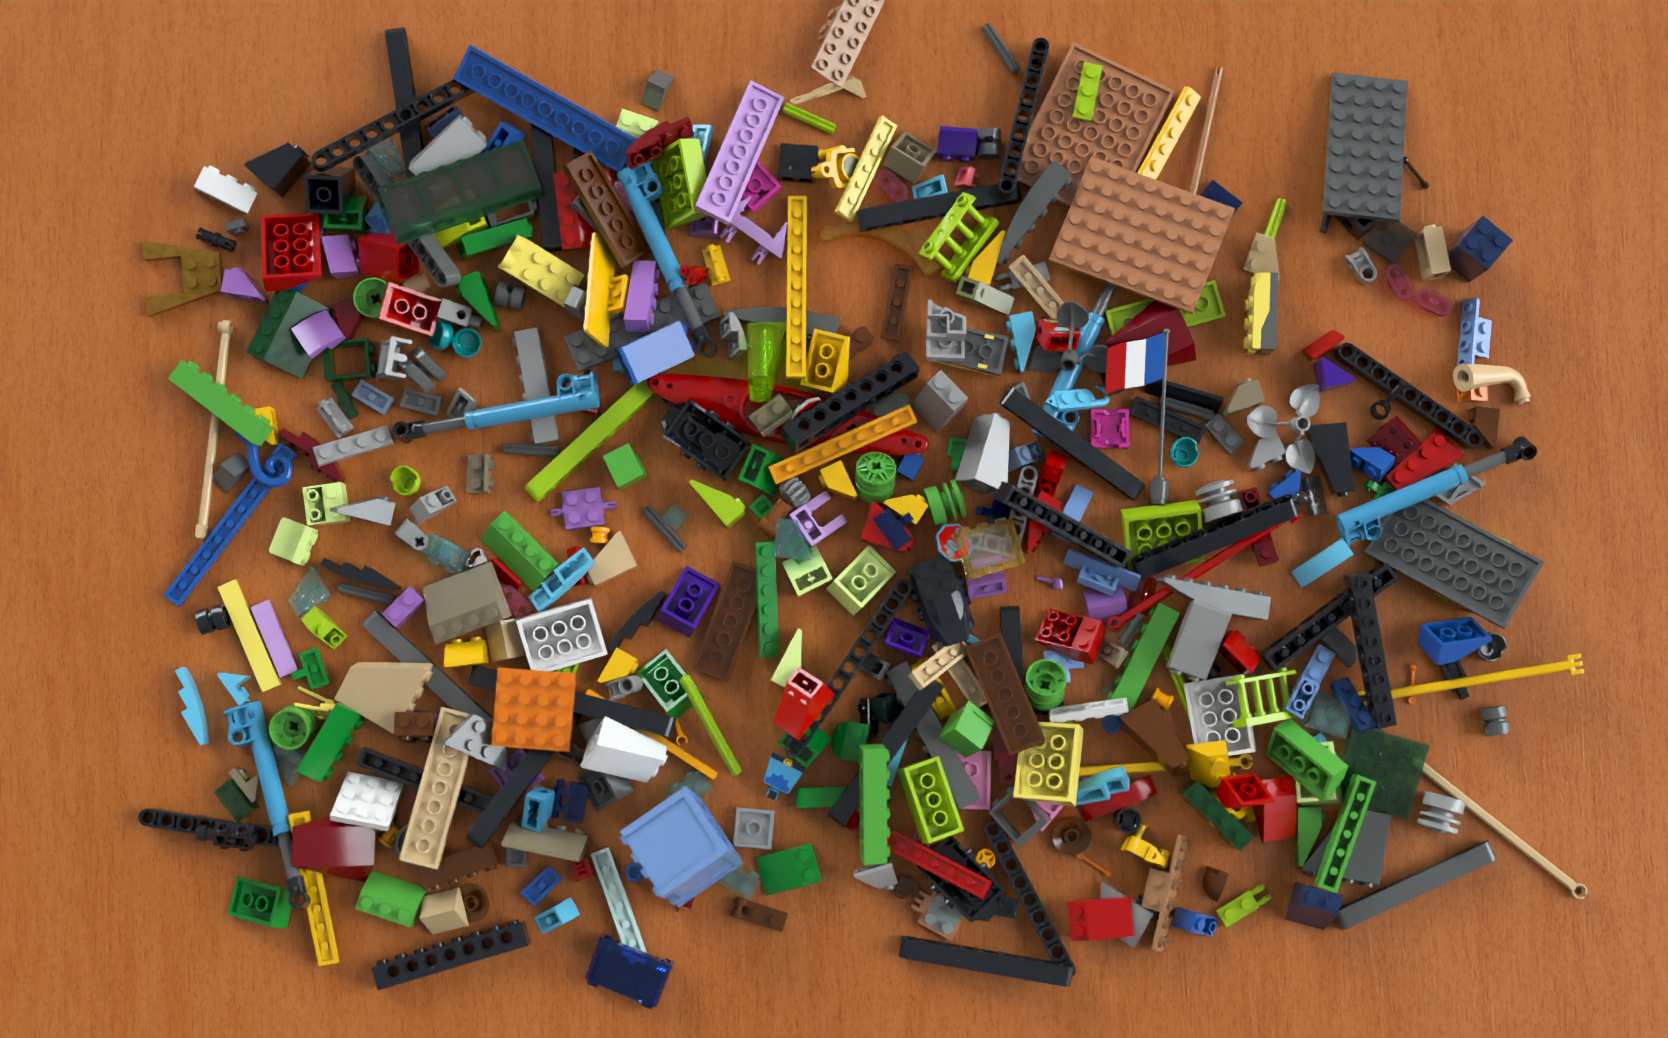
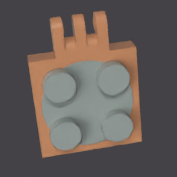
[910,890,965,941]

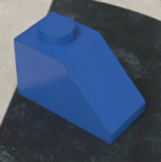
[482,122,526,165]

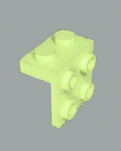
[269,517,318,566]

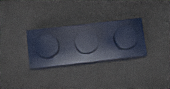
[1329,677,1377,734]

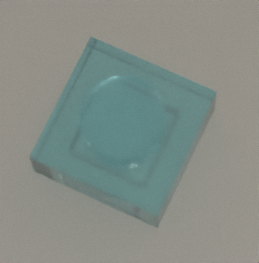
[661,504,688,531]

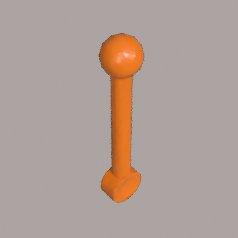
[1407,664,1417,704]
[1076,853,1112,877]

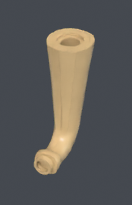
[1453,364,1531,405]

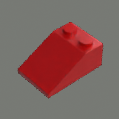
[378,282,442,338]
[1218,630,1261,674]
[1252,776,1297,843]
[1068,897,1135,941]

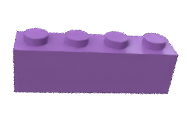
[624,260,661,332]

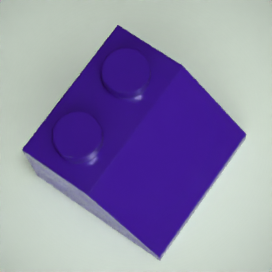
[936,126,978,163]

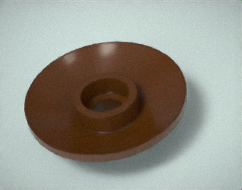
[1052,817,1091,855]
[460,883,489,922]

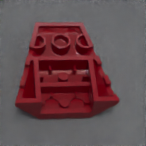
[1105,301,1196,366]
[291,816,375,882]

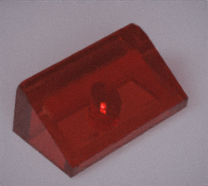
[1127,577,1157,616]

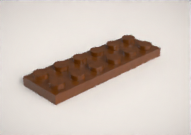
[562,150,650,268]
[692,561,757,682]
[965,633,1046,756]

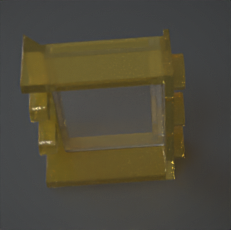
[954,517,1026,581]

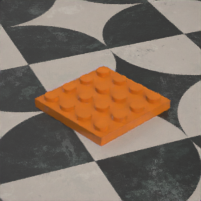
[491,668,577,752]

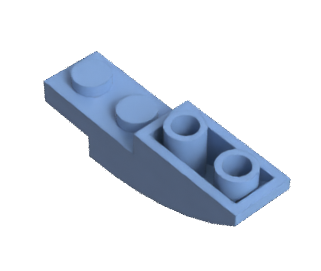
[1285,644,1335,719]

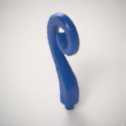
[232,428,293,488]

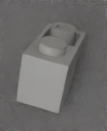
[1247,432,1286,472]
[409,486,457,524]

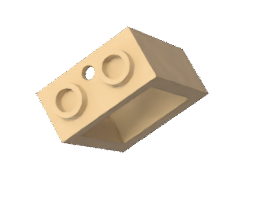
[1414,224,1451,281]

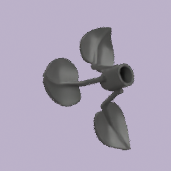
[1029,301,1108,372]

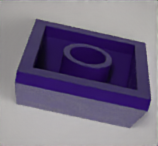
[1313,357,1356,392]
[884,618,929,659]

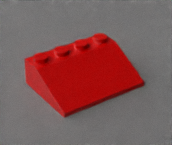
[553,169,615,251]
[261,213,322,291]

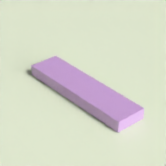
[250,600,299,678]

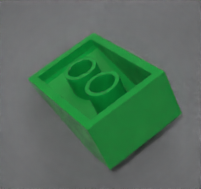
[456,271,502,332]
[636,649,704,719]
[756,842,822,896]
[227,876,292,929]

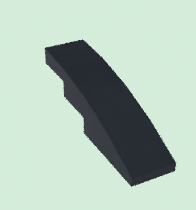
[320,558,401,590]
[607,591,667,652]

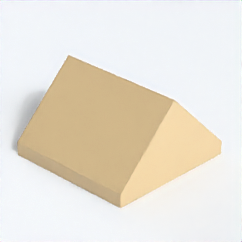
[485,617,526,663]
[420,887,469,934]

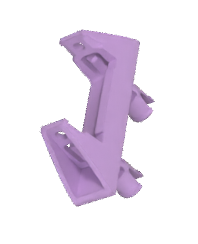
[719,196,788,265]

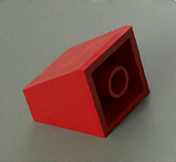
[358,233,421,284]
[861,501,914,554]

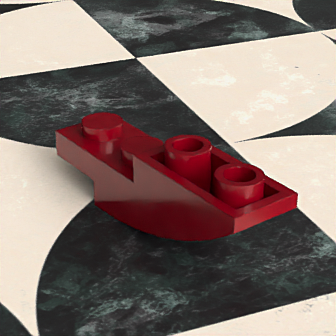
[625,117,694,169]
[279,428,345,483]
[1238,487,1279,567]

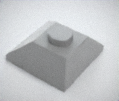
[854,859,898,891]

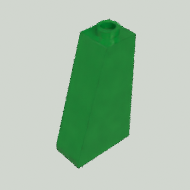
[456,218,533,262]

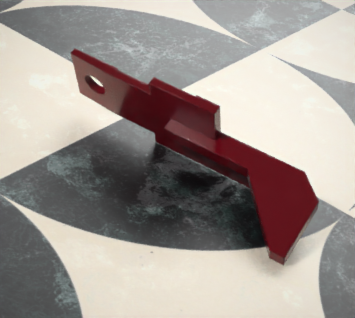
[992,715,1018,785]

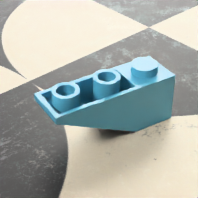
[1006,311,1036,374]

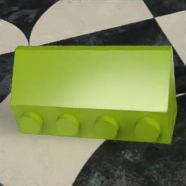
[897,756,964,844]

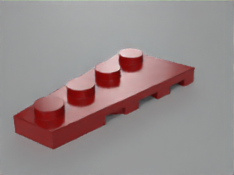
[1383,428,1465,491]

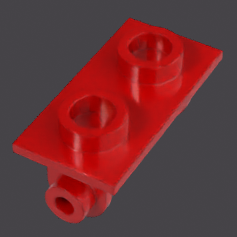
[679,265,709,285]

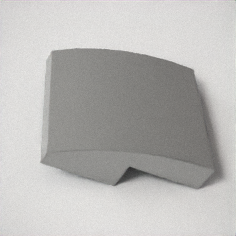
[718,312,747,360]

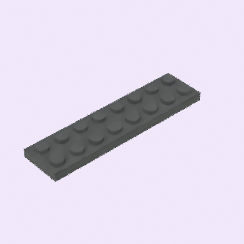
[564,283,720,373]

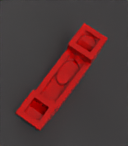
[1079,775,1157,821]

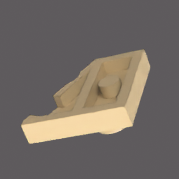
[1243,232,1280,281]

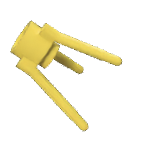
[294,686,336,720]

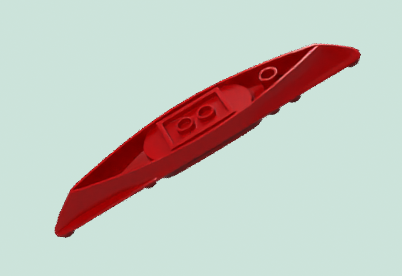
[647,373,927,455]

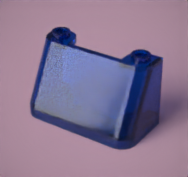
[585,933,675,1009]

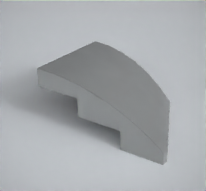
[926,300,967,362]
[1100,881,1154,948]

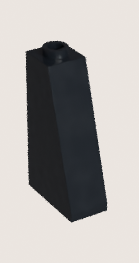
[1305,422,1354,497]

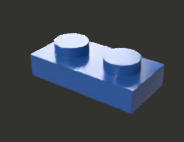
[521,865,563,907]

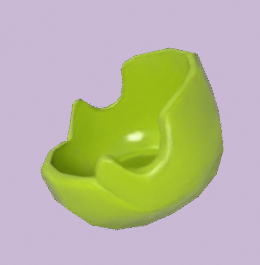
[390,466,421,496]

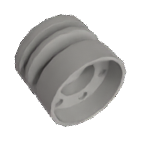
[1194,479,1243,523]
[1417,791,1466,835]

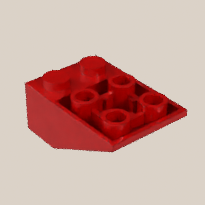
[1025,491,1062,554]
[1035,608,1106,665]
[773,667,835,741]

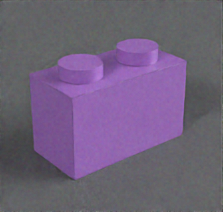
[382,586,425,628]

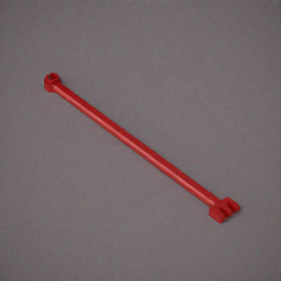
[1107,509,1304,632]

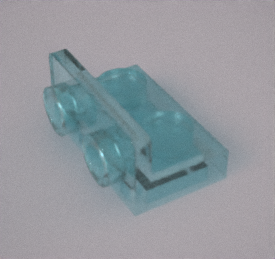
[668,770,713,798]
[717,864,762,901]

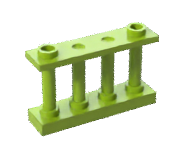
[918,192,1000,283]
[1226,667,1296,728]

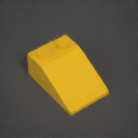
[800,329,850,393]

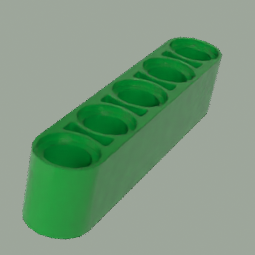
[795,785,891,808]

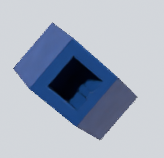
[1350,447,1395,482]
[1266,469,1301,501]
[1172,907,1218,937]

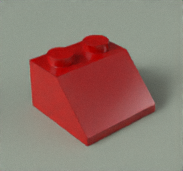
[1216,773,1275,808]

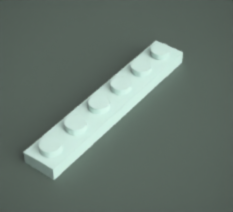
[591,847,648,965]

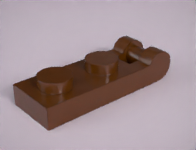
[730,897,788,932]

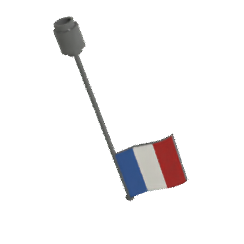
[1105,328,1171,504]

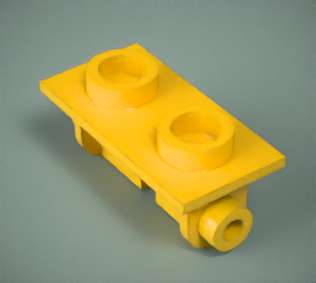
[702,244,730,286]

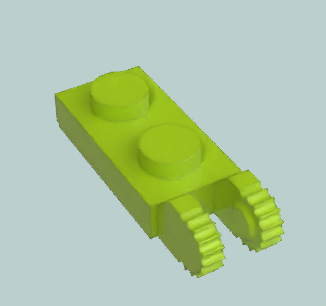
[1216,884,1272,927]

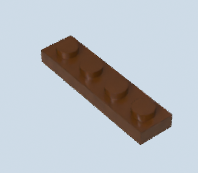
[880,263,914,342]

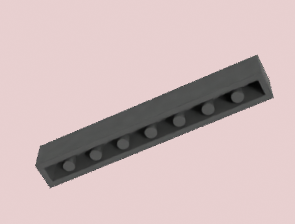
[885,661,981,810]

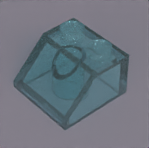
[424,532,471,574]
[1303,691,1350,739]

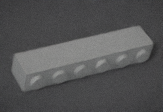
[512,327,560,445]

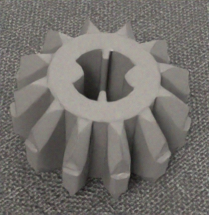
[779,477,811,509]

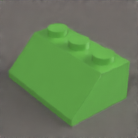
[355,870,427,928]

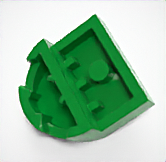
[832,721,871,763]

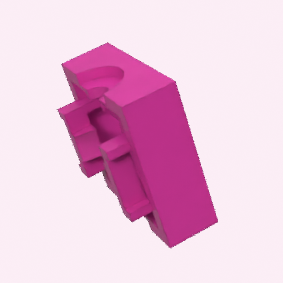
[741,160,782,214]
[1089,409,1130,449]

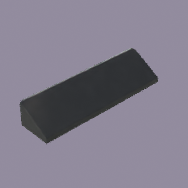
[1144,379,1224,413]

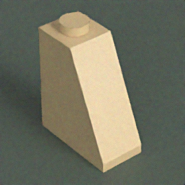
[586,531,638,586]

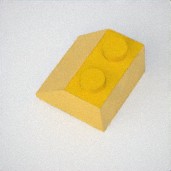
[818,460,857,500]
[883,494,929,527]
[444,637,489,668]
[1186,740,1231,788]

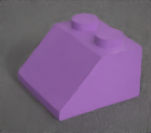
[321,235,361,281]
[221,267,269,304]

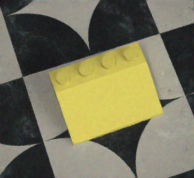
[1013,722,1084,806]

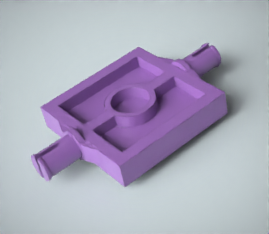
[551,487,616,531]

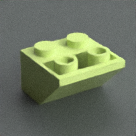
[302,482,350,526]
[782,546,833,597]

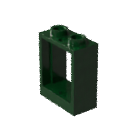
[322,338,377,383]

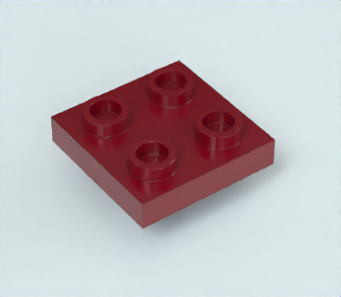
[1366,415,1423,469]

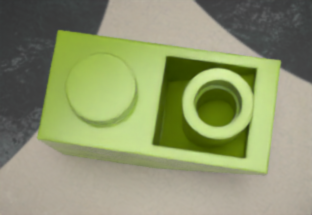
[301,606,348,650]

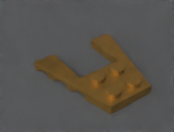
[142,241,223,317]

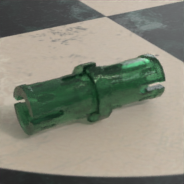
[331,381,359,420]

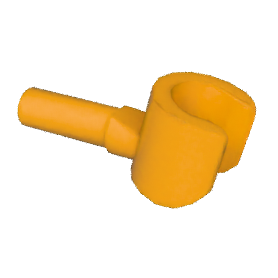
[675,718,688,746]

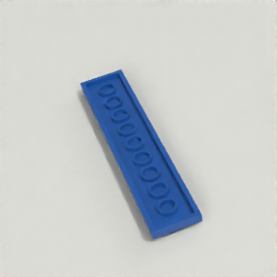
[453,44,638,172]

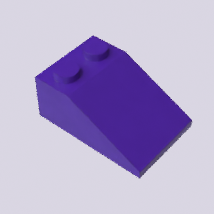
[656,566,720,638]

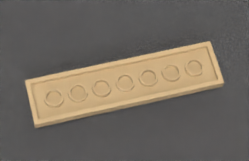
[399,707,469,870]

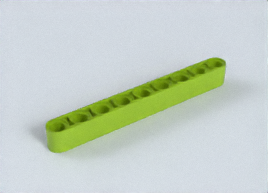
[524,378,656,503]

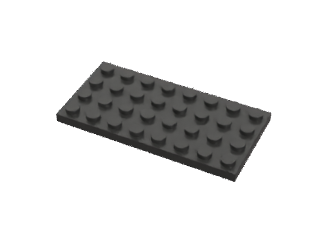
[1322,72,1408,223]
[1364,499,1544,630]

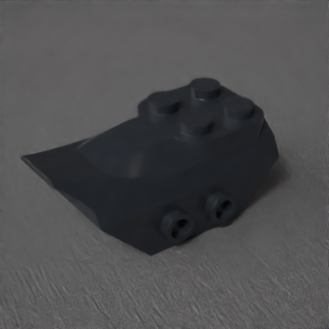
[660,399,751,481]
[907,556,976,647]
[917,835,1005,923]

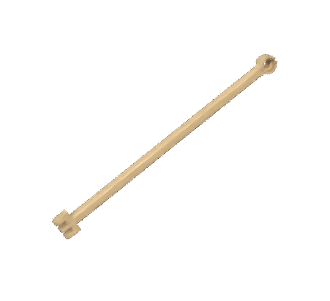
[195,320,233,540]
[1400,746,1588,899]

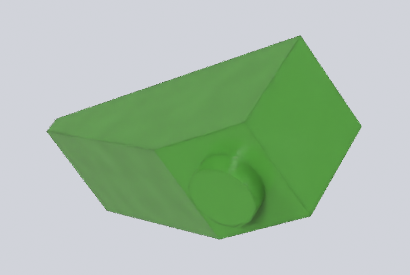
[1295,807,1325,867]

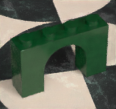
[1177,779,1254,851]

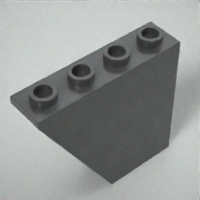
[1299,810,1391,887]

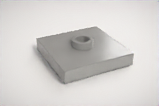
[733,807,775,850]

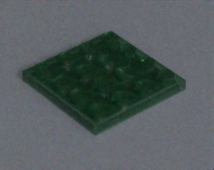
[1341,725,1430,819]

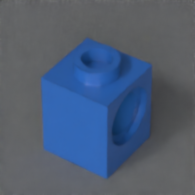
[896,454,924,482]

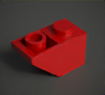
[1035,450,1067,497]

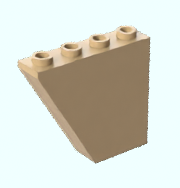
[334,662,433,734]

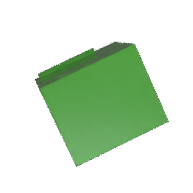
[603,443,648,490]
[939,701,995,758]

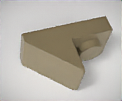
[1097,637,1129,669]
[228,767,262,803]

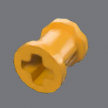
[1149,687,1174,711]
[377,825,401,848]

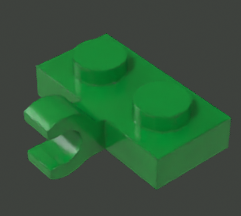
[291,647,331,690]

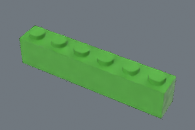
[168,360,274,446]
[1105,603,1180,715]
[859,744,890,865]
[1313,774,1376,894]

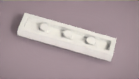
[1049,698,1128,723]

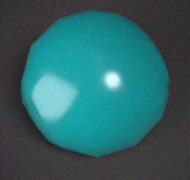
[428,319,454,350]
[452,328,482,358]
[1169,437,1199,468]

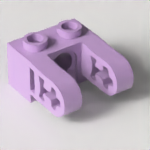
[787,491,848,548]

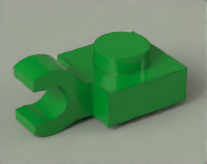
[947,437,967,473]
[1363,479,1394,500]

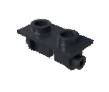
[858,698,879,737]

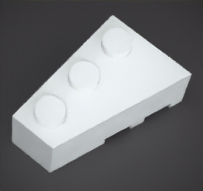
[194,165,257,215]

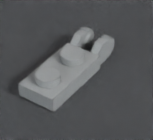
[994,262,1050,292]

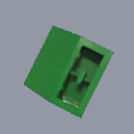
[323,195,369,234]
[738,444,785,496]
[777,728,832,768]

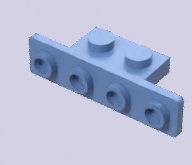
[1457,298,1492,366]
[1063,548,1141,596]

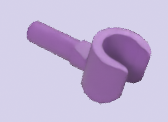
[1037,576,1063,589]

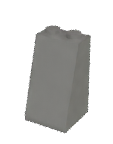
[409,115,487,196]
[911,370,968,433]
[955,412,1010,495]
[1166,599,1232,682]

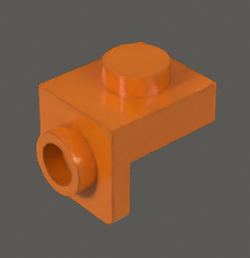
[1456,386,1488,402]

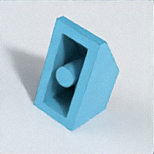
[534,897,580,934]

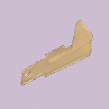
[790,75,866,105]

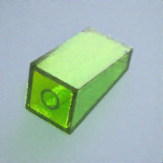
[747,322,787,402]

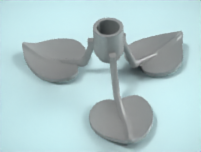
[1246,384,1320,474]

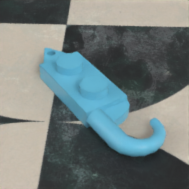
[1044,385,1110,412]

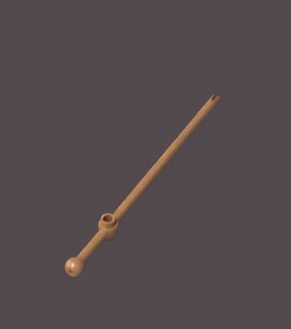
[1189,66,1223,194]

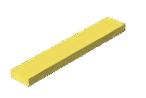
[835,116,897,222]
[218,579,282,692]

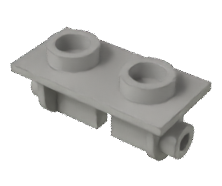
[316,397,354,439]

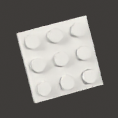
[330,772,404,831]

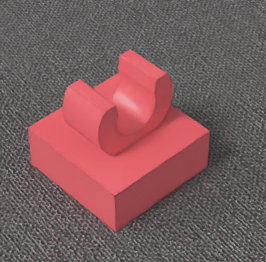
[955,166,979,188]

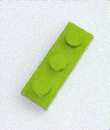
[1072,62,1103,122]

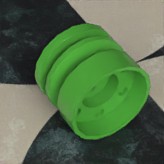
[353,277,388,320]
[854,452,896,503]
[923,479,967,527]
[1024,659,1067,710]
[269,703,319,750]

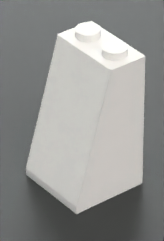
[581,716,668,783]

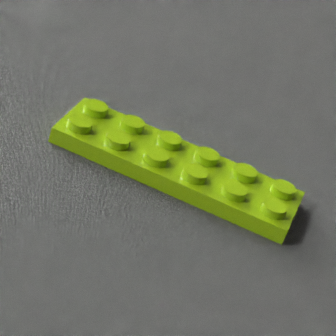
[1105,280,1226,336]

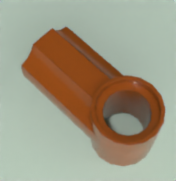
[757,498,794,539]

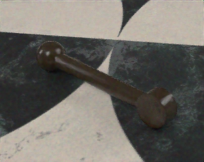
[1403,156,1429,189]

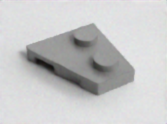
[1434,463,1486,506]

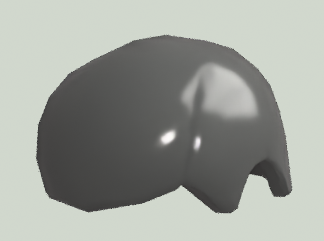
[1475,632,1507,662]

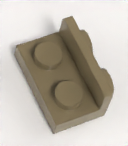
[749,393,794,437]
[466,454,495,494]

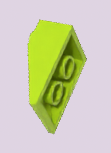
[689,480,746,529]

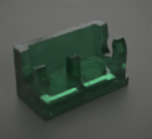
[214,778,260,822]

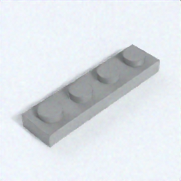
[313,426,393,467]

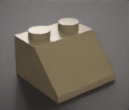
[883,131,937,184]
[1221,378,1265,418]

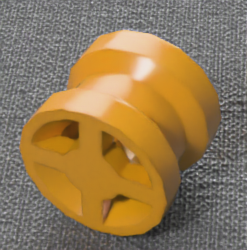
[590,527,610,544]
[975,848,996,868]

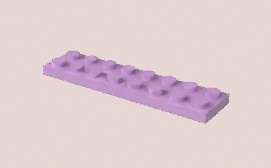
[694,80,784,225]

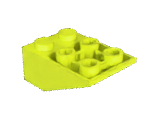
[426,189,490,248]

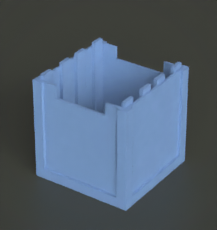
[620,786,743,907]

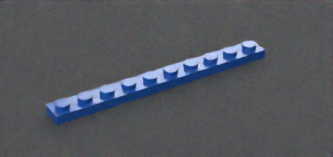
[164,442,298,607]

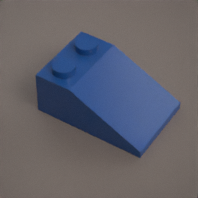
[1417,617,1492,665]

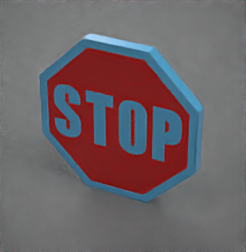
[935,523,973,562]

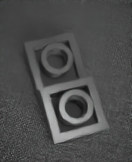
[1320,627,1358,667]

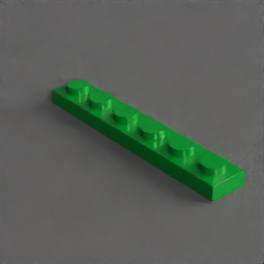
[754,541,779,658]

